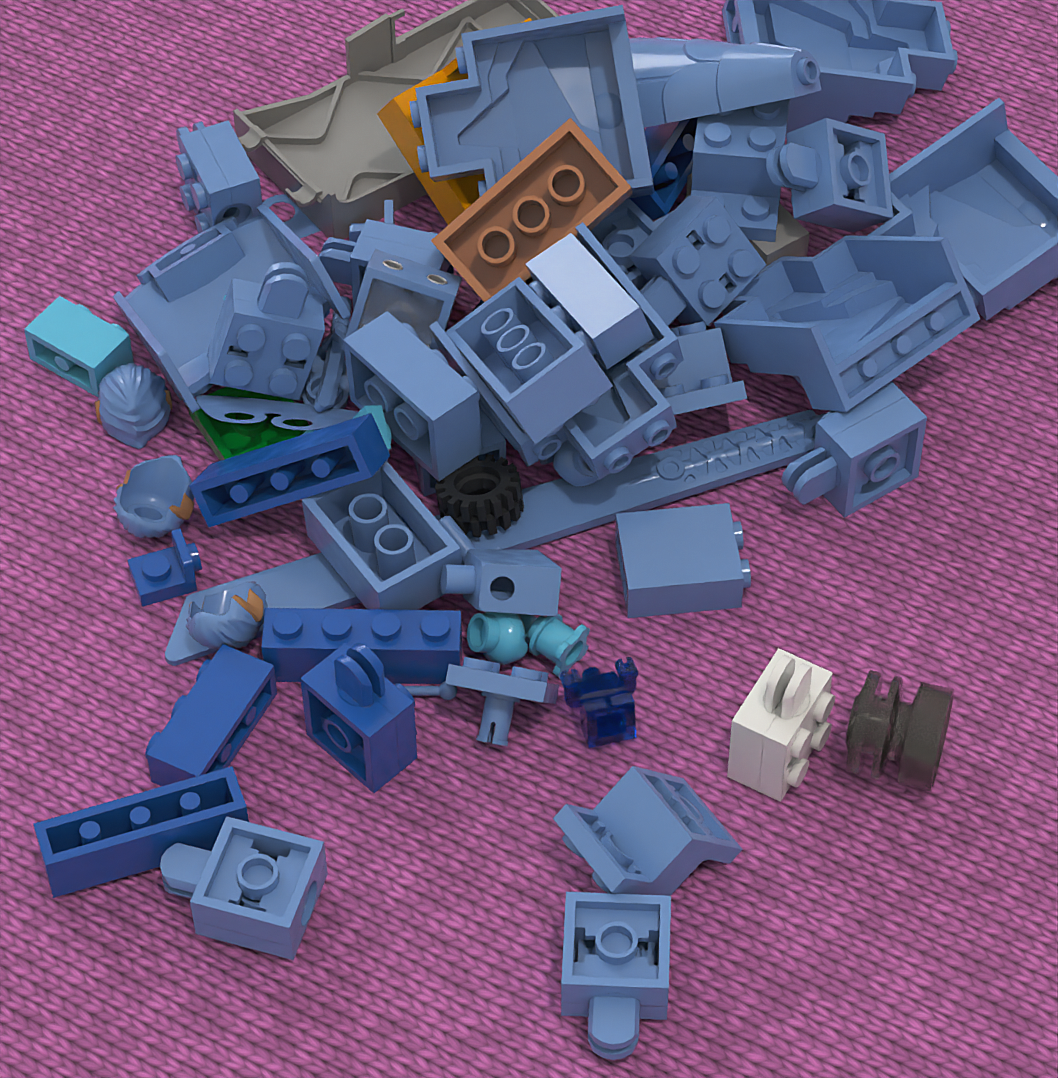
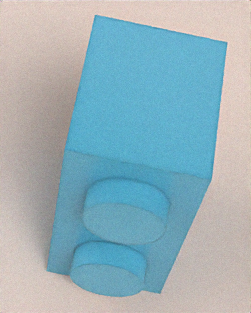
[24,296,134,397]

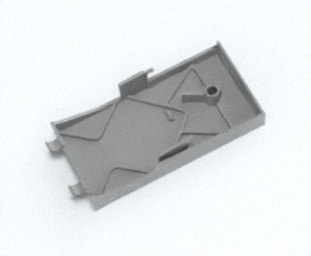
[233,0,559,240]

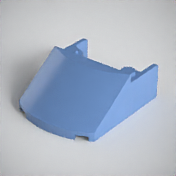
[113,204,351,413]

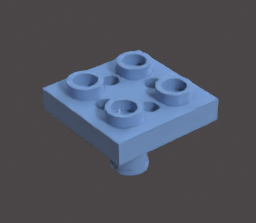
[445,657,559,746]

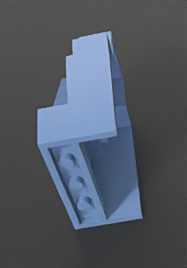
[722,0,958,133]
[410,5,655,199]
[867,98,1058,321]
[429,222,684,480]
[714,235,980,412]

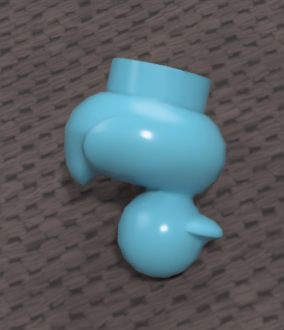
[467,612,537,665]

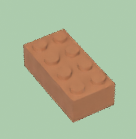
[431,118,633,302]

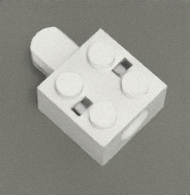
[727,648,836,802]

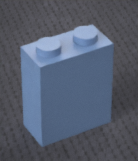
[615,503,751,618]

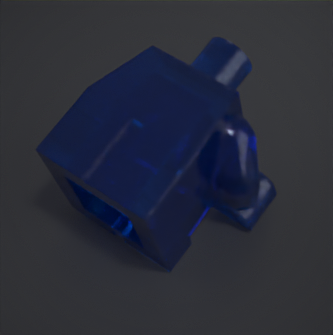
[560,657,639,748]

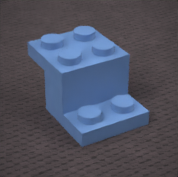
[691,99,790,242]
[653,321,747,415]
[553,766,743,896]

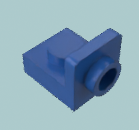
[127,528,202,607]

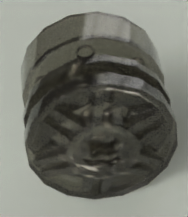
[845,670,954,792]

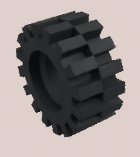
[435,454,524,537]

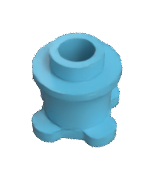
[527,614,590,678]

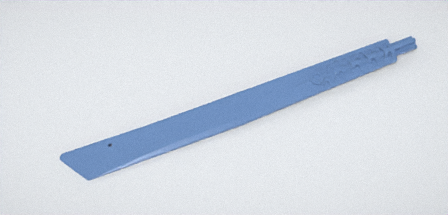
[165,410,826,666]

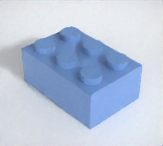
[343,311,483,481]
[302,460,463,610]

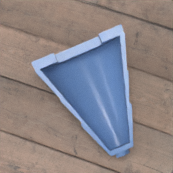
[629,37,822,128]

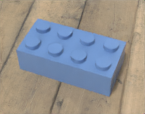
[445,277,613,445]

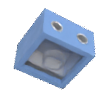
[342,249,462,351]

